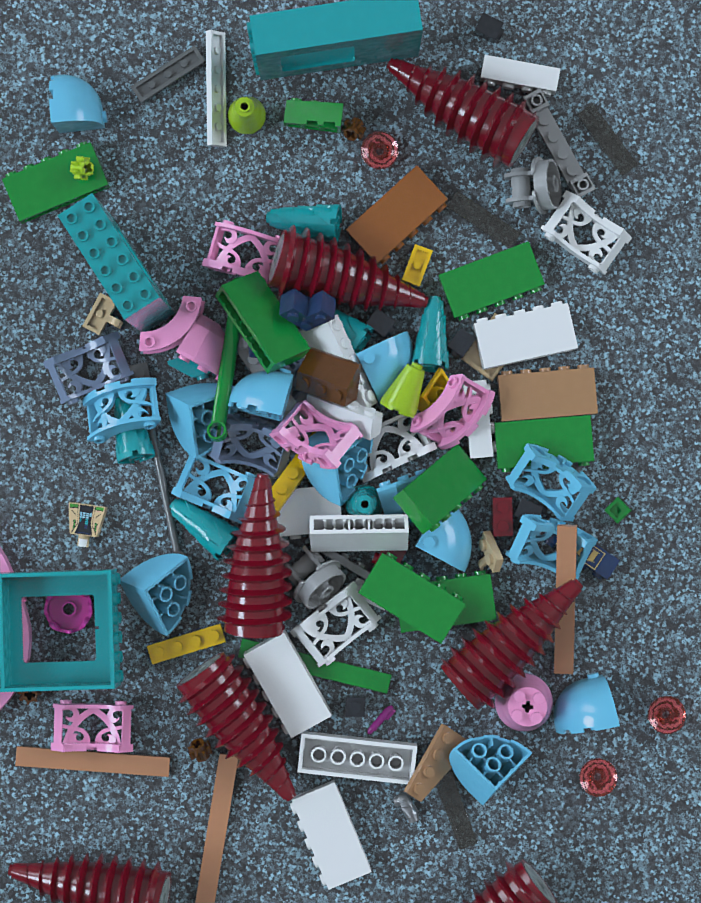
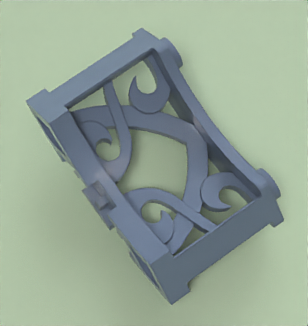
[43,331,134,405]
[208,414,291,477]

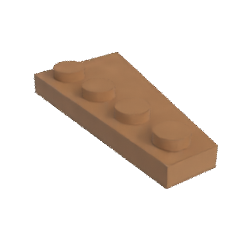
[404,724,467,802]

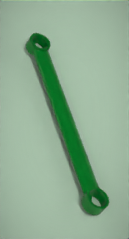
[207,277,241,442]

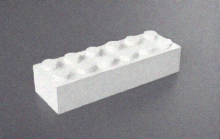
[297,731,417,784]

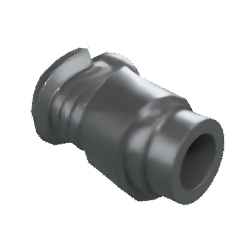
[393,793,420,823]

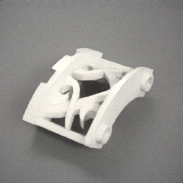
[541,190,632,275]
[362,409,437,483]
[290,581,382,667]

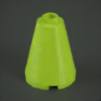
[228,96,266,134]
[380,361,425,418]

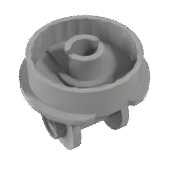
[504,157,562,215]
[283,545,346,609]

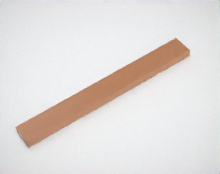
[554,524,577,674]
[15,746,171,777]
[195,753,238,903]

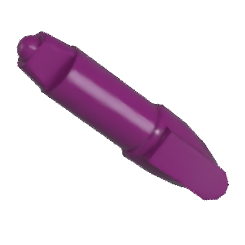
[367,705,396,734]

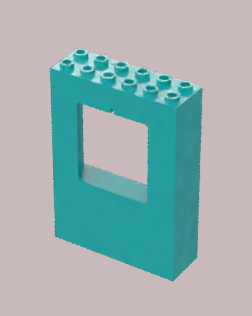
[246,0,423,80]
[57,193,175,332]
[0,569,124,692]

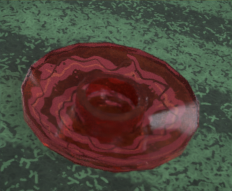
[361,131,399,169]
[648,696,686,734]
[579,758,618,797]

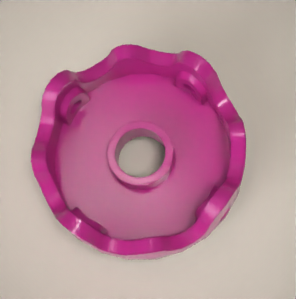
[44,595,93,634]

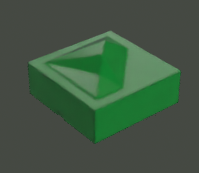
[604,497,632,524]

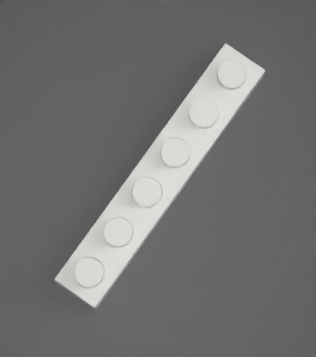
[206,30,227,148]

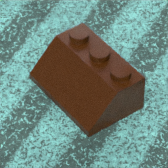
[295,347,361,407]

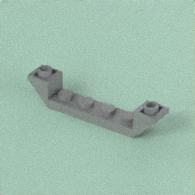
[523,88,596,197]

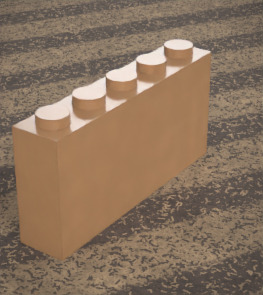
[497,364,598,422]

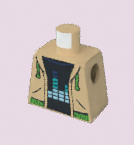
[69,502,108,547]

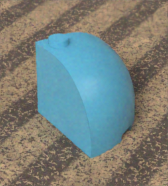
[49,75,108,133]
[356,331,413,408]
[228,368,294,422]
[166,383,237,459]
[302,431,373,506]
[414,509,472,572]
[120,553,193,636]
[553,672,620,734]
[449,735,532,805]

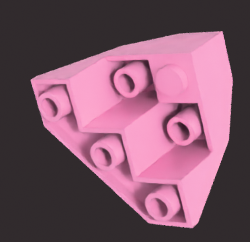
[176,314,225,380]

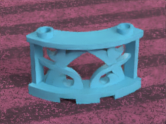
[82,378,161,444]
[506,443,597,522]
[171,454,256,524]
[505,514,598,579]

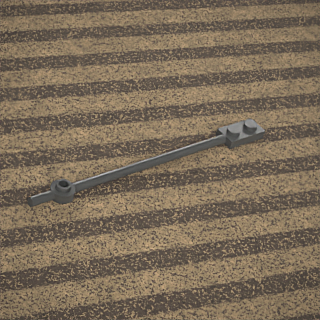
[129,362,189,559]

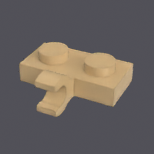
[83,293,123,336]
[478,531,504,573]

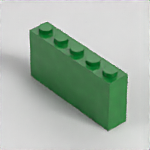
[2,141,110,224]
[438,241,545,321]
[215,271,310,374]
[494,415,594,472]
[393,444,487,534]
[358,552,465,644]
[399,570,497,633]

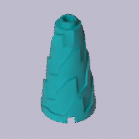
[266,204,342,243]
[411,296,449,373]
[335,309,374,354]
[114,394,155,464]
[345,485,382,515]
[169,498,239,561]

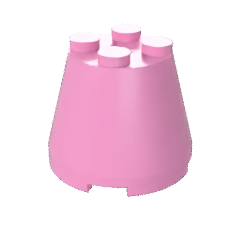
[495,673,553,731]

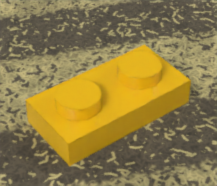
[402,244,433,287]

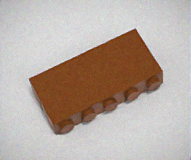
[346,165,448,265]

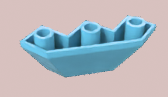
[376,468,426,526]

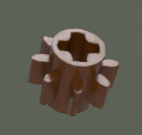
[341,117,367,142]
[17,691,42,705]
[188,738,213,762]

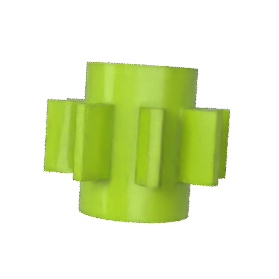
[70,156,94,180]

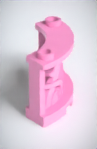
[202,220,280,288]
[139,296,205,354]
[410,374,495,450]
[269,400,363,469]
[51,700,134,753]

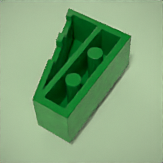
[283,98,344,133]

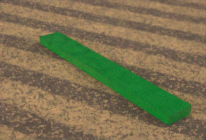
[238,638,391,694]

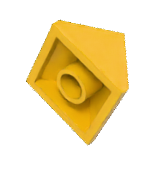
[418,367,449,412]

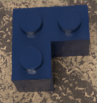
[279,289,336,331]

